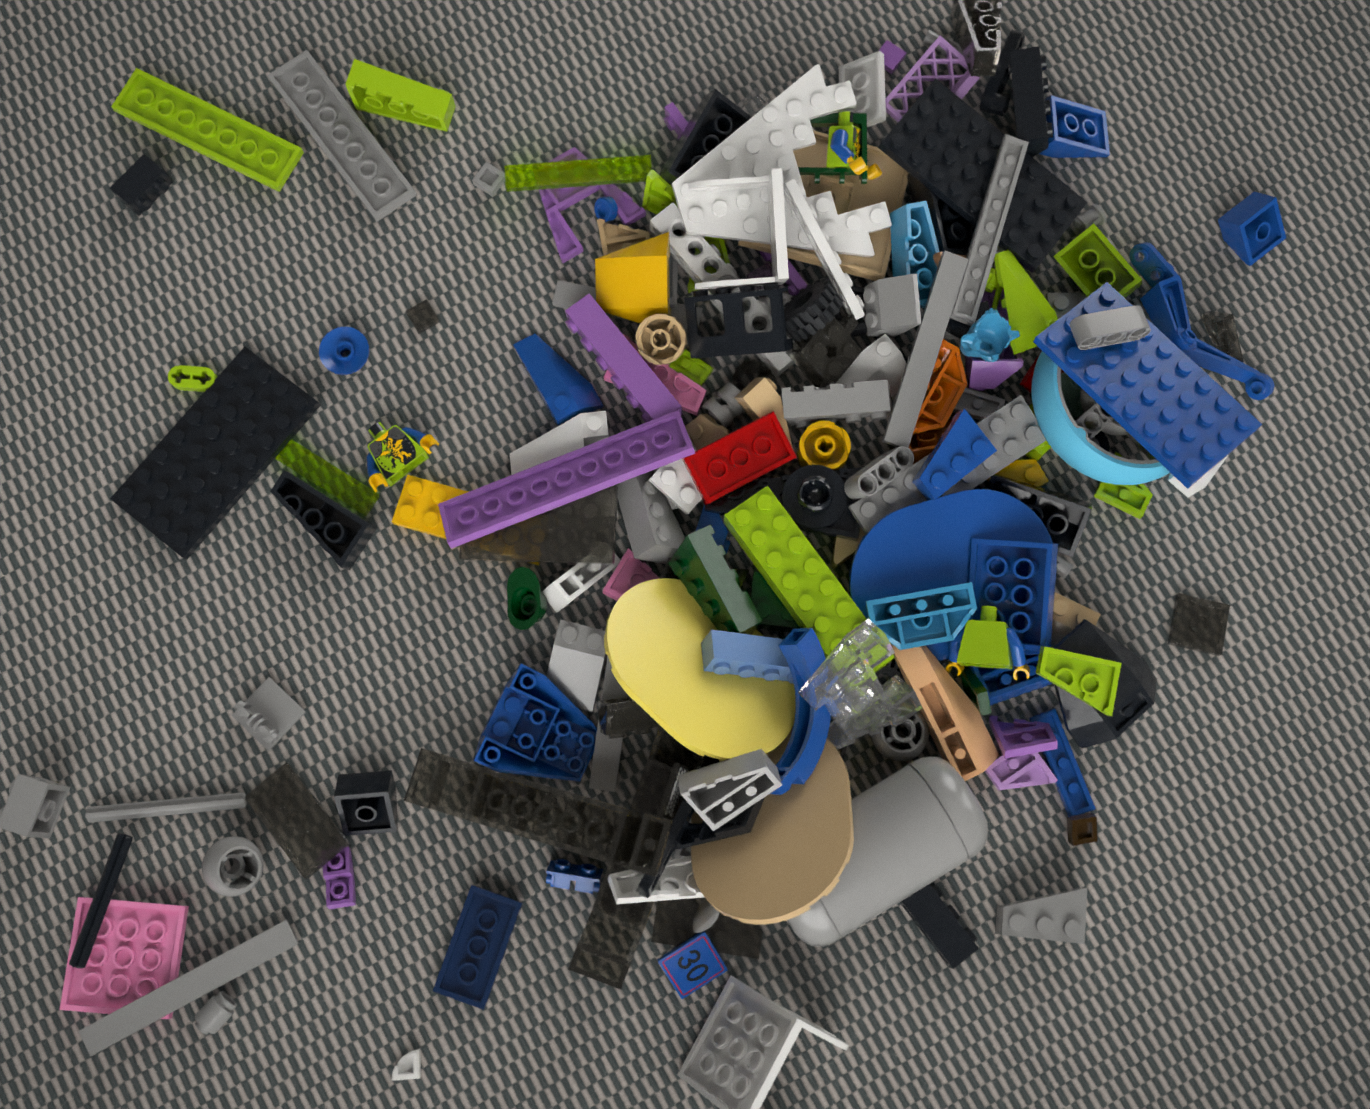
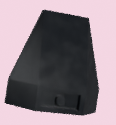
[1053,619,1157,748]

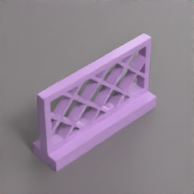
[885,35,986,122]

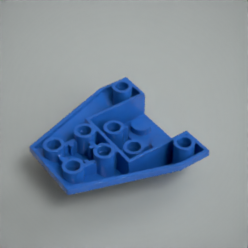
[473,663,597,781]

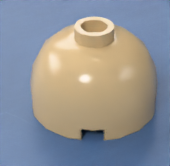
[635,314,687,365]

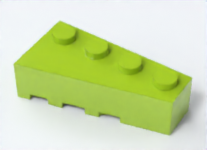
[345,59,456,132]

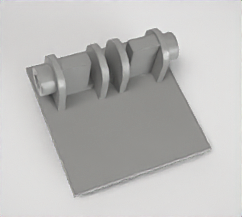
[232,677,306,751]

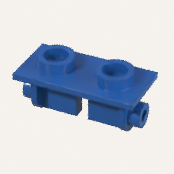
[546,859,603,894]

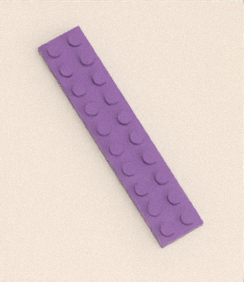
[438,410,695,549]

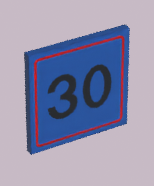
[657,931,728,999]

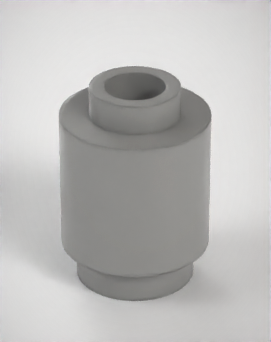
[194,991,237,1035]

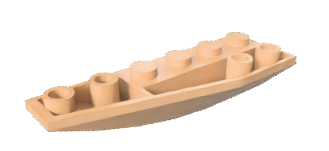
[885,639,1000,781]

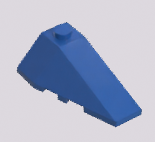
[513,333,604,426]

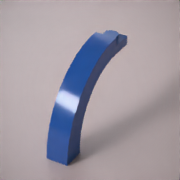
[770,628,832,795]

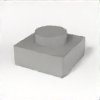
[472,162,507,197]

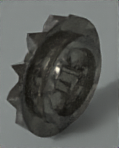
[733,359,773,391]

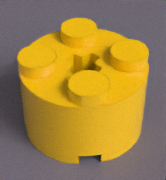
[797,420,851,471]

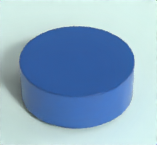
[594,196,618,222]

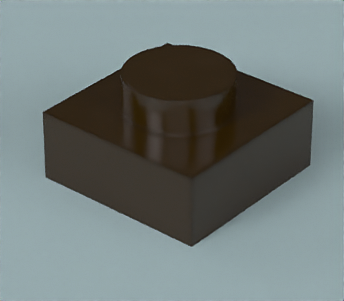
[1067,813,1098,846]

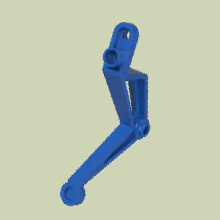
[1129,242,1274,400]

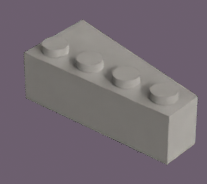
[781,380,892,429]

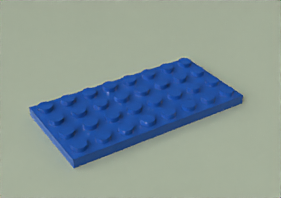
[1033,282,1262,489]

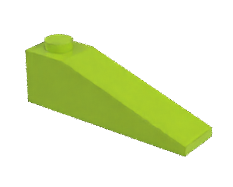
[994,250,1058,355]

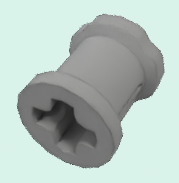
[1073,204,1106,234]

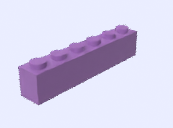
[565,293,682,423]

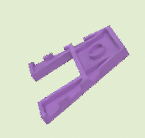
[533,147,646,264]

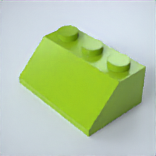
[1053,223,1142,298]

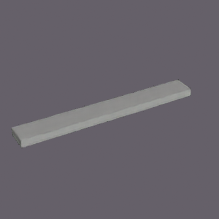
[950,134,1029,326]
[882,251,968,447]
[78,919,300,1056]

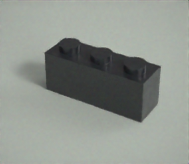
[899,882,979,969]

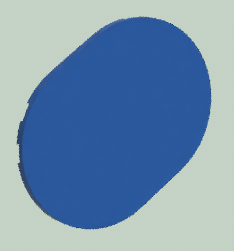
[849,489,1057,661]

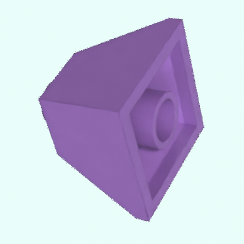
[965,344,1024,391]

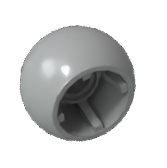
[871,703,929,762]
[202,836,264,897]

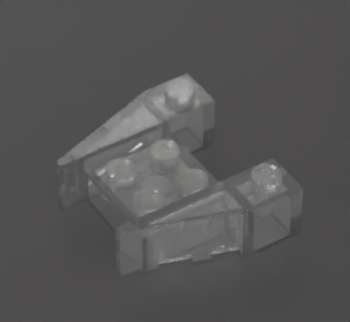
[798,619,923,749]

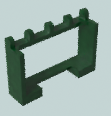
[798,113,867,184]

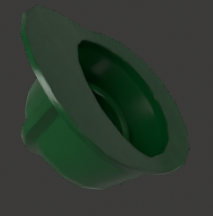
[507,567,548,630]

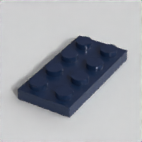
[433,885,523,1010]

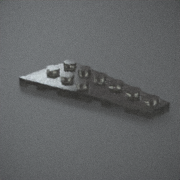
[459,485,618,564]

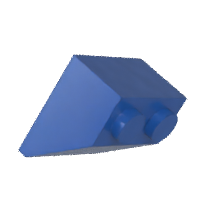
[1218,192,1286,266]

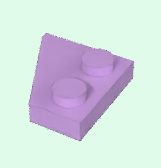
[985,753,1058,791]

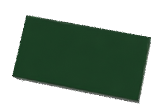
[960,666,992,716]

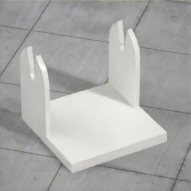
[688,168,789,290]
[677,976,849,1109]

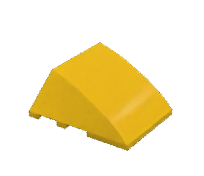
[595,232,671,324]

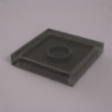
[1168,593,1230,656]

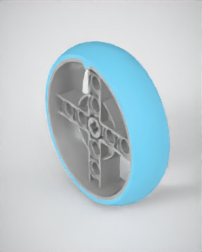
[1031,322,1170,485]

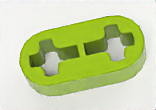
[168,365,217,392]

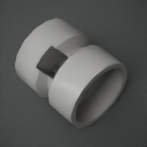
[701,382,745,428]

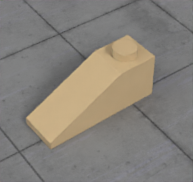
[734,377,793,448]

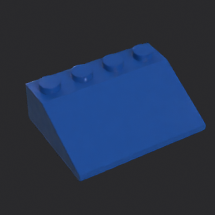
[969,538,1058,651]

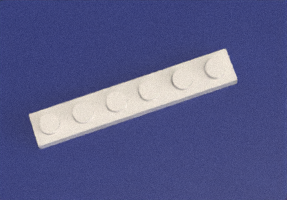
[783,178,865,320]

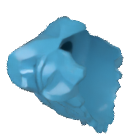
[960,308,1020,362]

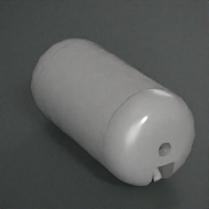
[787,757,988,947]

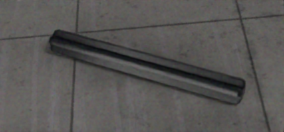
[69,833,133,969]

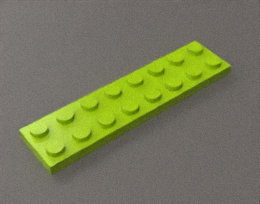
[111,68,304,192]

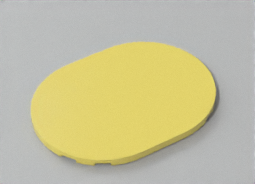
[604,578,796,762]

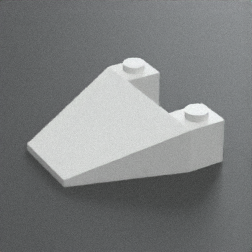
[510,411,618,519]

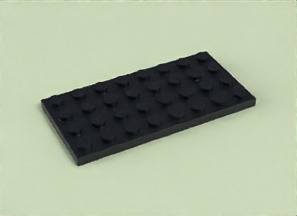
[878,78,1088,273]
[110,346,321,560]

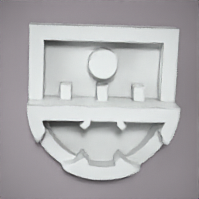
[649,459,702,515]

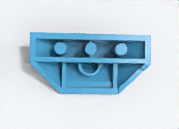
[865,582,977,650]

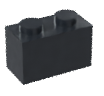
[110,154,173,216]

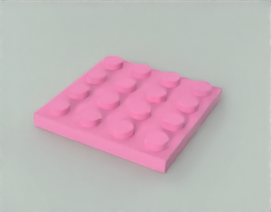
[59,897,189,1019]

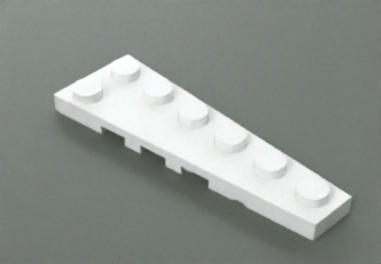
[608,856,704,904]

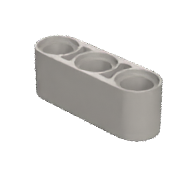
[1069,305,1151,350]
[844,446,914,500]

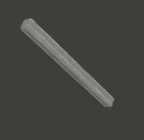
[85,792,247,823]

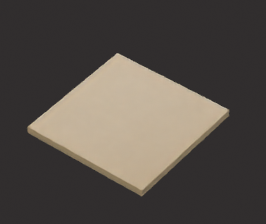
[738,130,909,281]

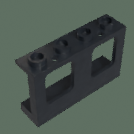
[684,283,794,358]

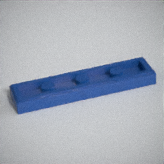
[1029,709,1096,817]

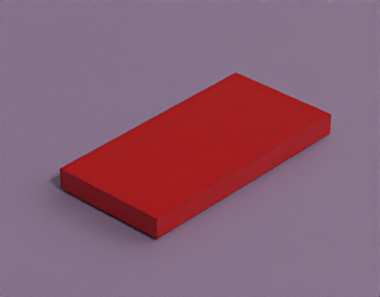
[682,411,797,505]

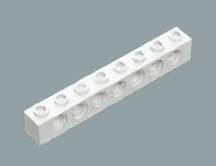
[649,203,802,378]

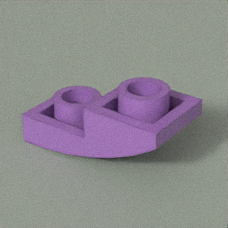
[322,847,356,910]

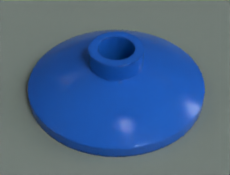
[319,327,369,375]

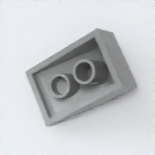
[547,619,608,712]

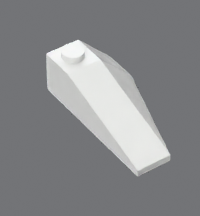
[820,334,906,397]

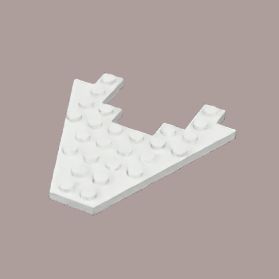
[672,64,892,258]

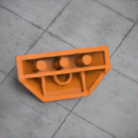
[913,339,968,434]

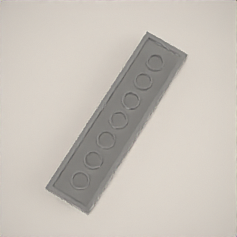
[267,50,417,222]
[848,395,1046,535]

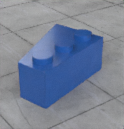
[912,408,997,501]
[965,650,1053,706]

